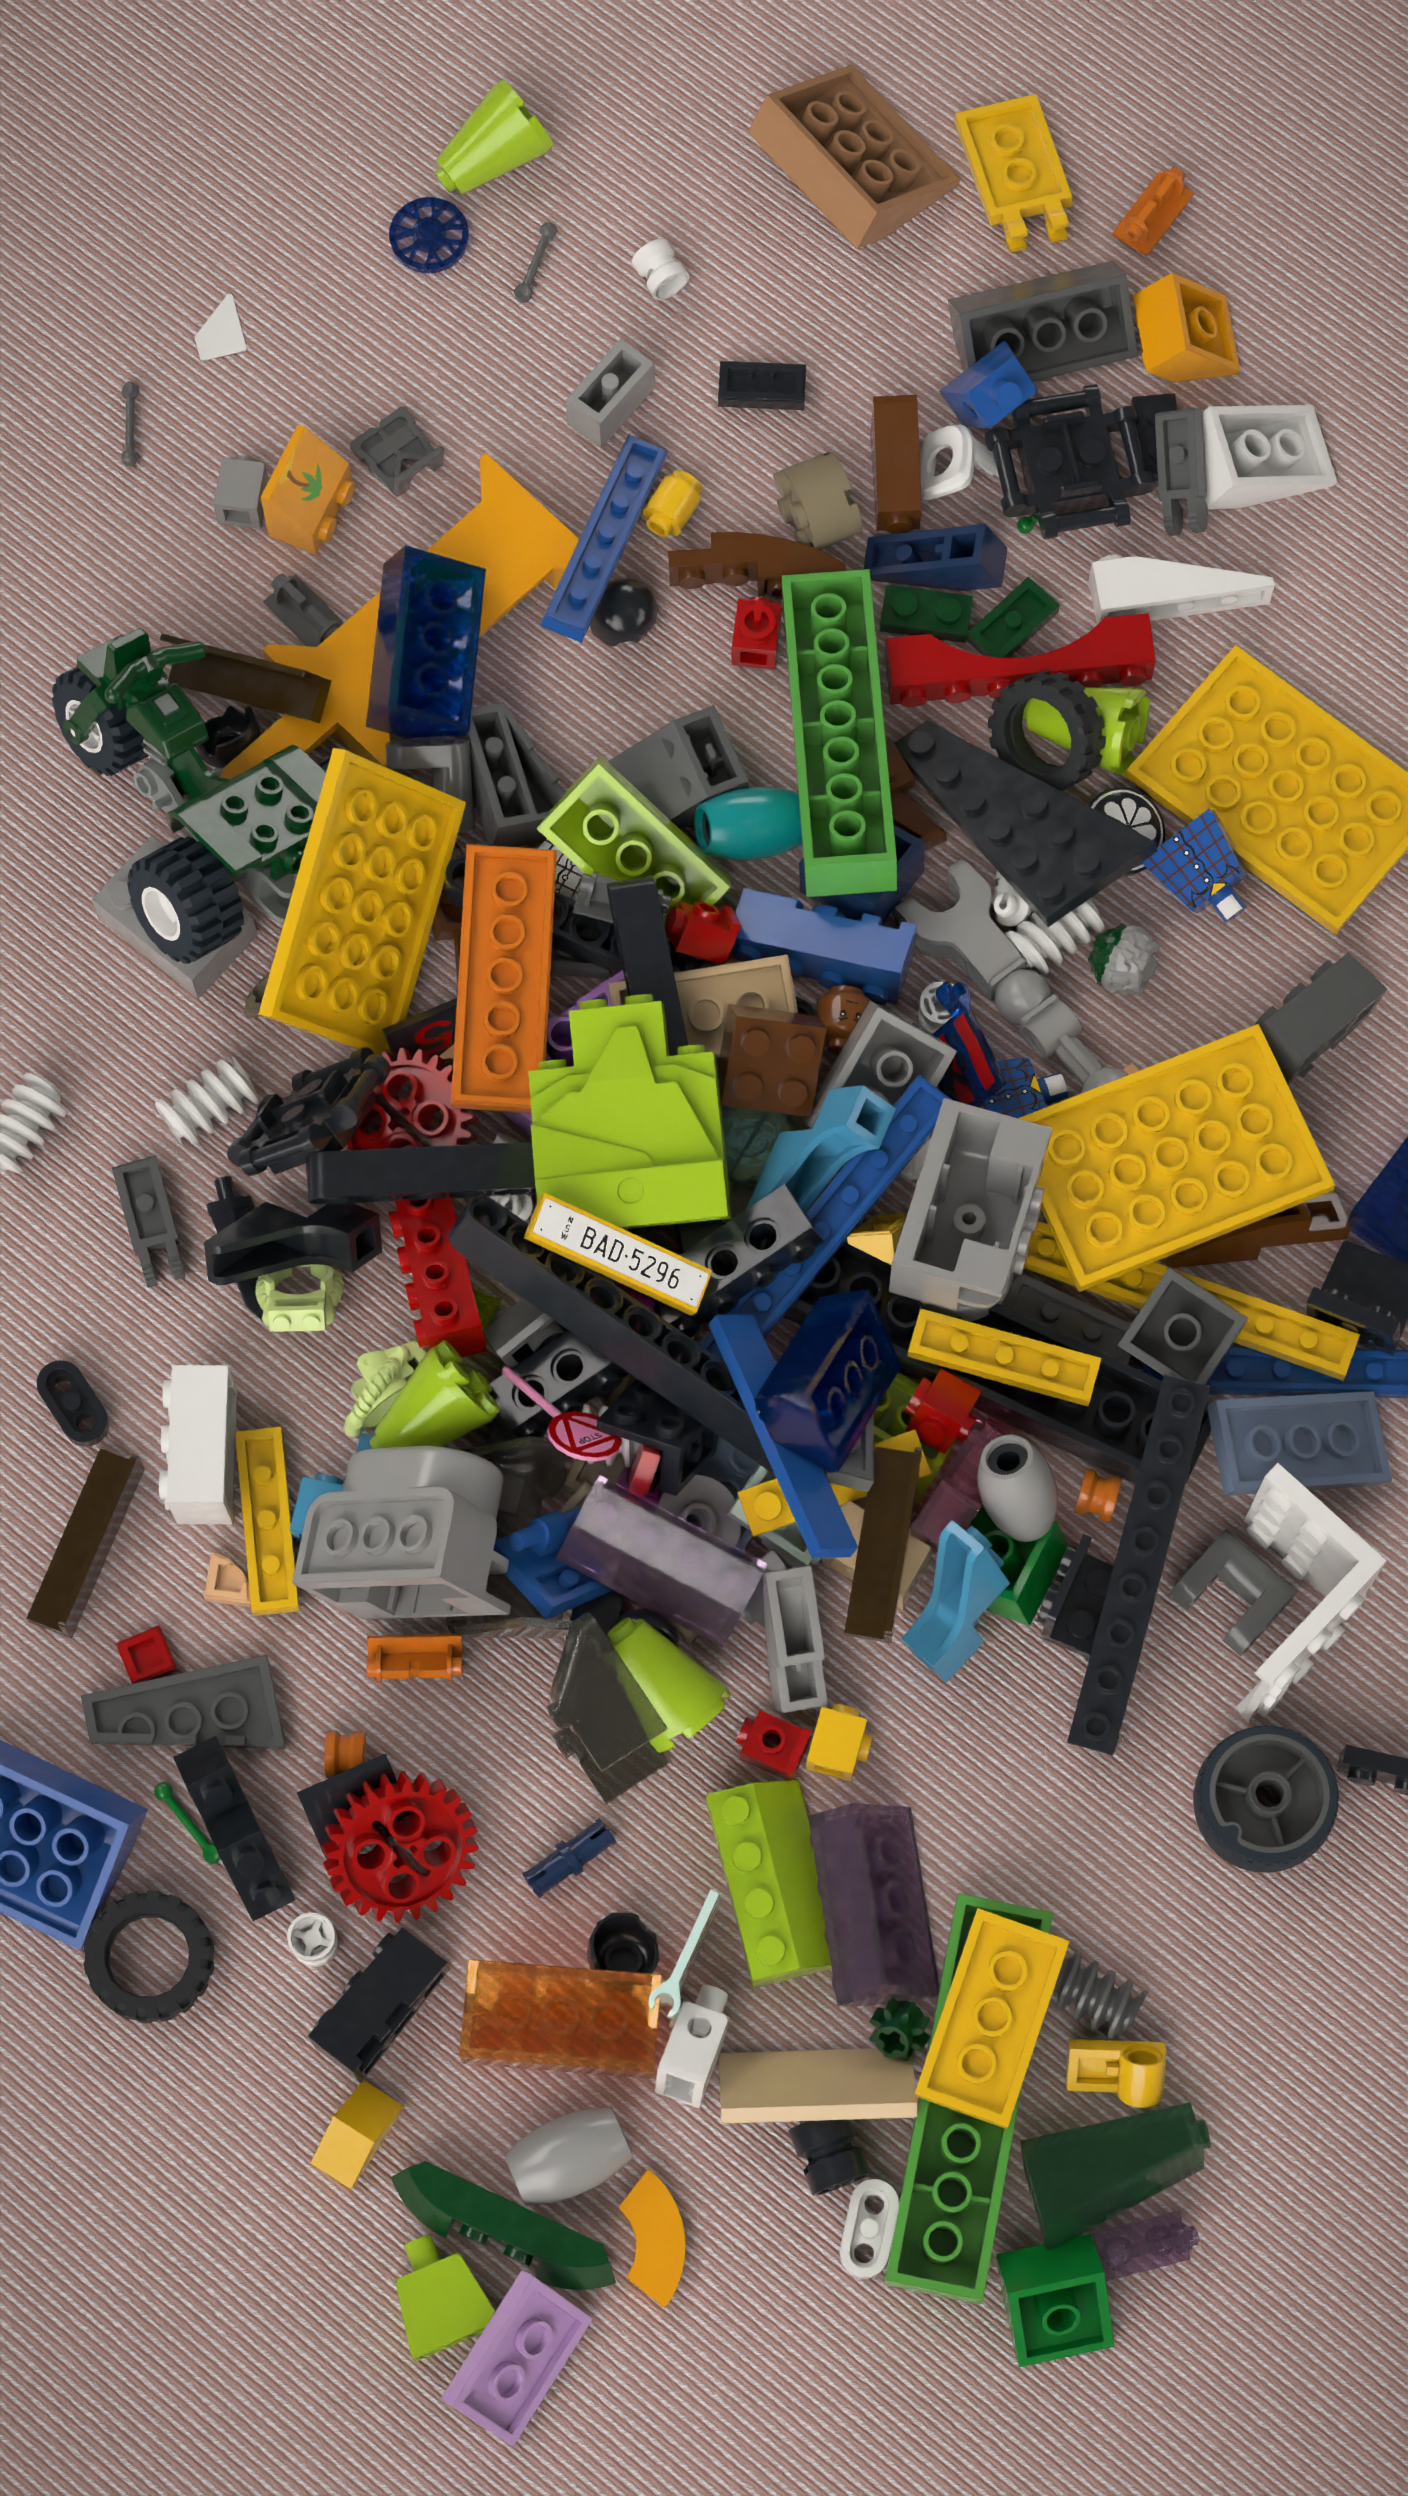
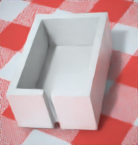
[159,1365,238,1524]

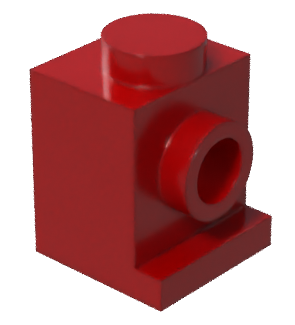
[665,901,741,965]
[735,1710,812,1780]

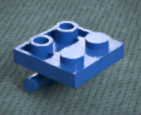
[493,1506,617,1620]

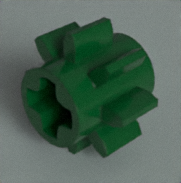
[869,1997,930,2061]

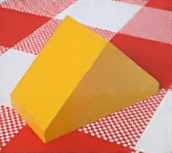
[311,2080,405,2190]

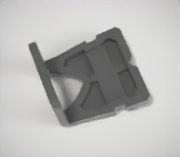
[350,406,444,497]

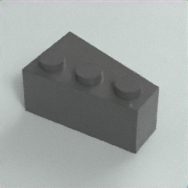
[454,702,565,847]
[1255,953,1387,1086]

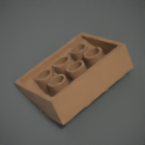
[748,64,960,249]

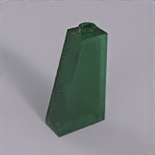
[1020,2102,1211,2250]

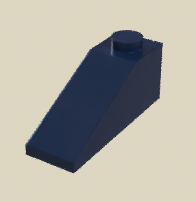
[863,524,1007,591]

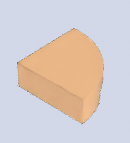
[204,1552,251,1607]

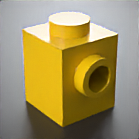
[806,1704,873,1782]

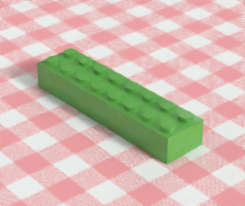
[782,569,897,897]
[883,1893,1053,2305]

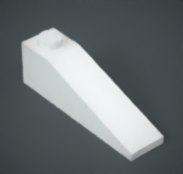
[1089,555,1275,624]

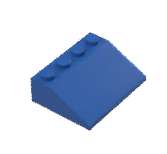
[0,1740,148,1951]

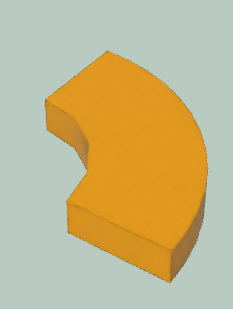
[618,2169,686,2309]

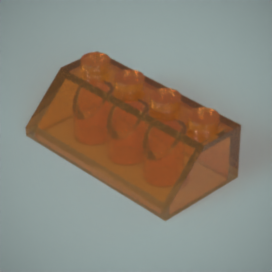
[459,1959,662,2079]

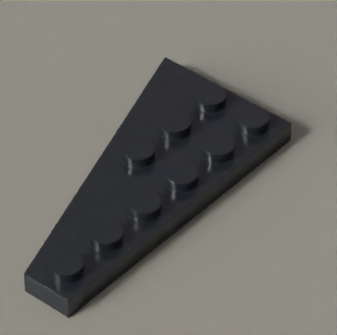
[893,720,1158,927]

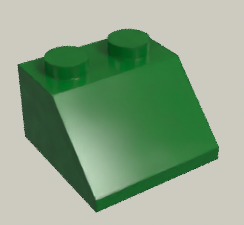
[934,1494,1069,1626]
[996,2234,1115,2367]

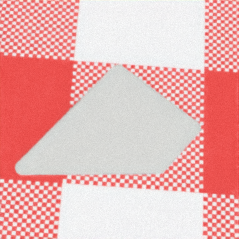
[195,294,247,361]

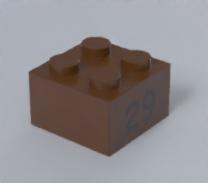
[717,1004,827,1117]

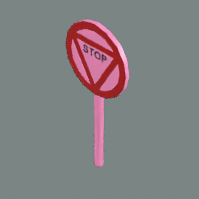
[502,1367,622,1462]

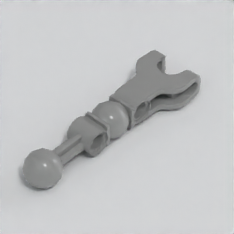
[893,860,1129,1093]

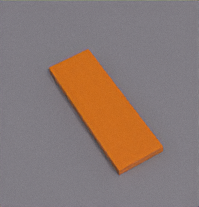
[451,844,557,1113]

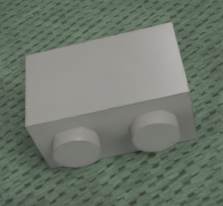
[566,338,655,448]

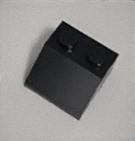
[297,1753,411,1860]

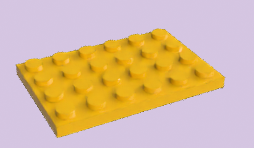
[1125,645,1408,936]
[258,748,466,1056]
[1018,1024,1335,1292]

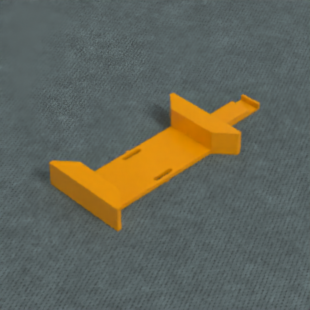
[219,453,579,779]

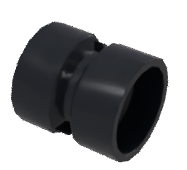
[788,2120,871,2196]

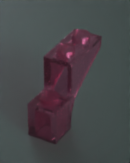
[911,1418,1012,1545]

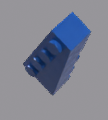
[730,888,917,1005]

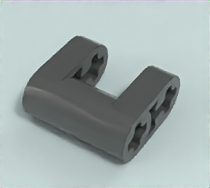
[385,737,475,833]
[1169,1529,1298,1656]

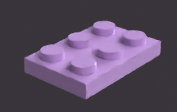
[441,2270,593,2447]

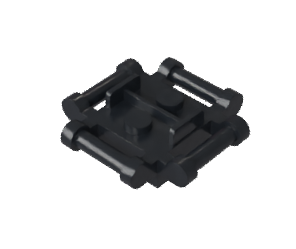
[985,384,1156,539]
[227,1047,391,1176]

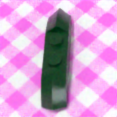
[391,2161,616,2290]

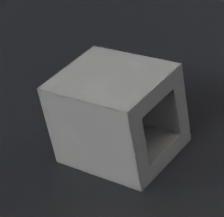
[213,456,269,529]

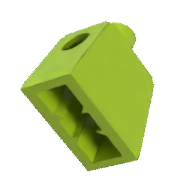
[395,2234,496,2362]

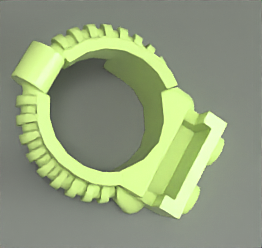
[255,1264,344,1332]
[344,1341,429,1437]

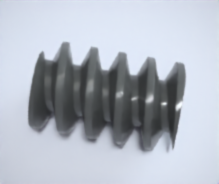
[1052,1951,1149,2040]

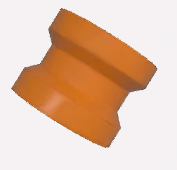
[1074,1468,1122,1523]
[324,1730,366,1778]

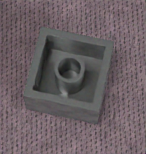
[1118,1267,1250,1385]

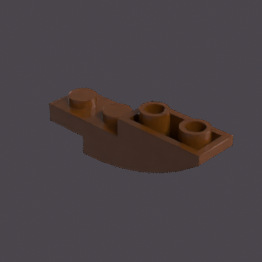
[668,532,846,599]
[1167,1193,1351,1268]

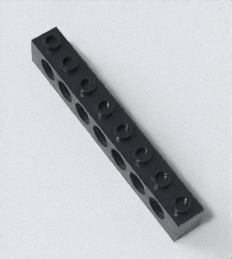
[489,1184,825,1449]
[1067,1374,1211,1755]

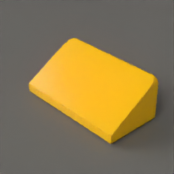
[847,1213,907,1265]

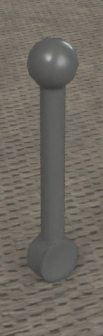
[514,222,557,303]
[121,381,139,466]

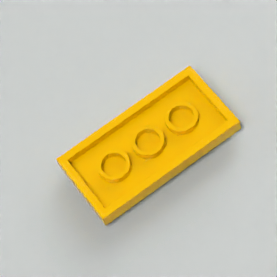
[914,1908,1070,2129]

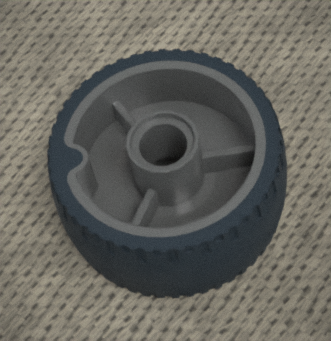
[1193,1725,1339,1873]

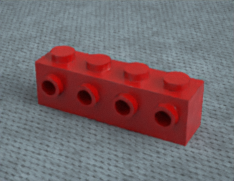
[388,1198,487,1357]

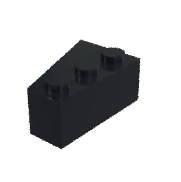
[307,1927,450,2084]

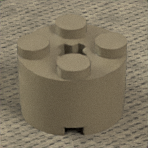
[773,452,863,550]

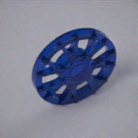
[389,197,469,273]

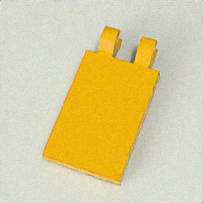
[955,94,1072,253]

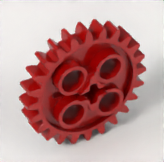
[344,1048,479,1150]
[322,1771,479,1923]

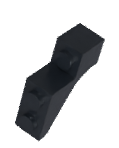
[204,1201,382,1285]
[173,1736,296,1921]

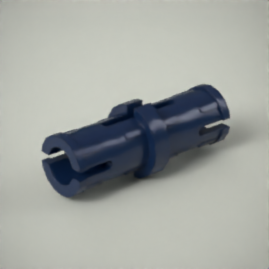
[522,1818,617,1899]

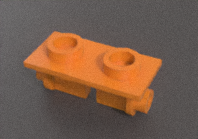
[1112,167,1194,257]
[367,1634,463,1683]

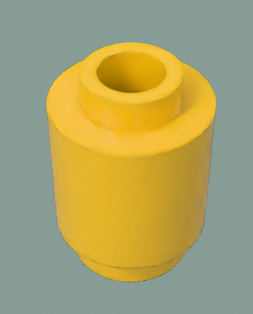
[643,470,703,537]

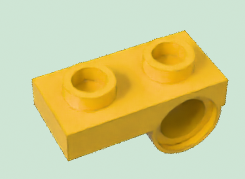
[1065,2039,1167,2108]

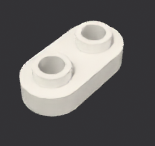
[839,2179,899,2279]

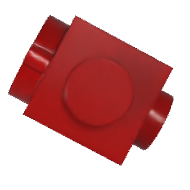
[731,597,782,670]
[904,1368,982,1454]

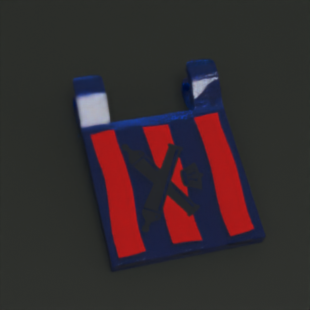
[911,981,1007,1107]

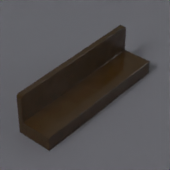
[160,633,332,724]
[844,1446,922,1643]
[26,1449,145,1639]

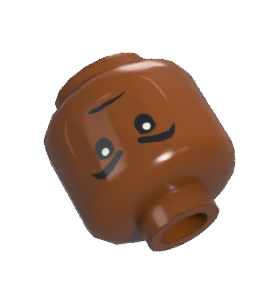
[816,985,871,1056]

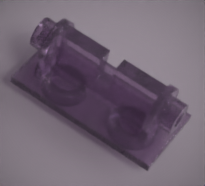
[1092,2211,1199,2281]

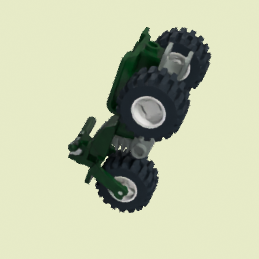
[52,628,330,964]

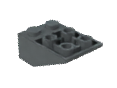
[608,705,749,829]

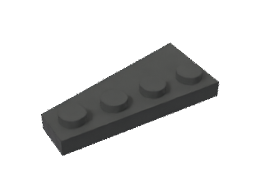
[81,1655,286,1749]

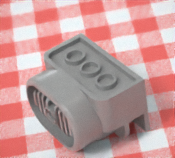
[889,1098,1052,1322]
[292,1446,511,1620]

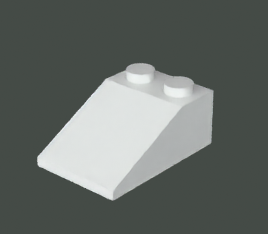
[1202,405,1337,509]

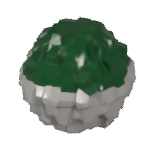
[1088,924,1160,996]

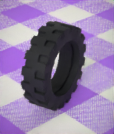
[988,670,1106,791]
[83,1891,214,2023]

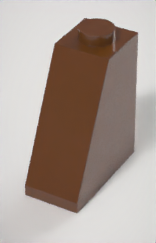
[870,395,922,534]

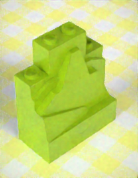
[528,994,732,1229]

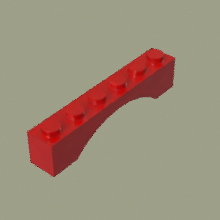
[884,613,1156,707]

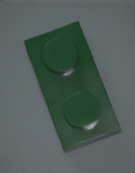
[966,577,1060,658]
[880,584,973,643]

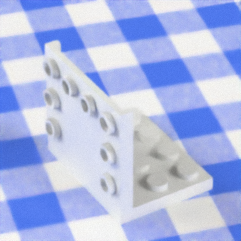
[1234,1463,1387,1722]

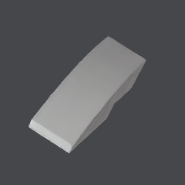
[763,1565,828,1713]

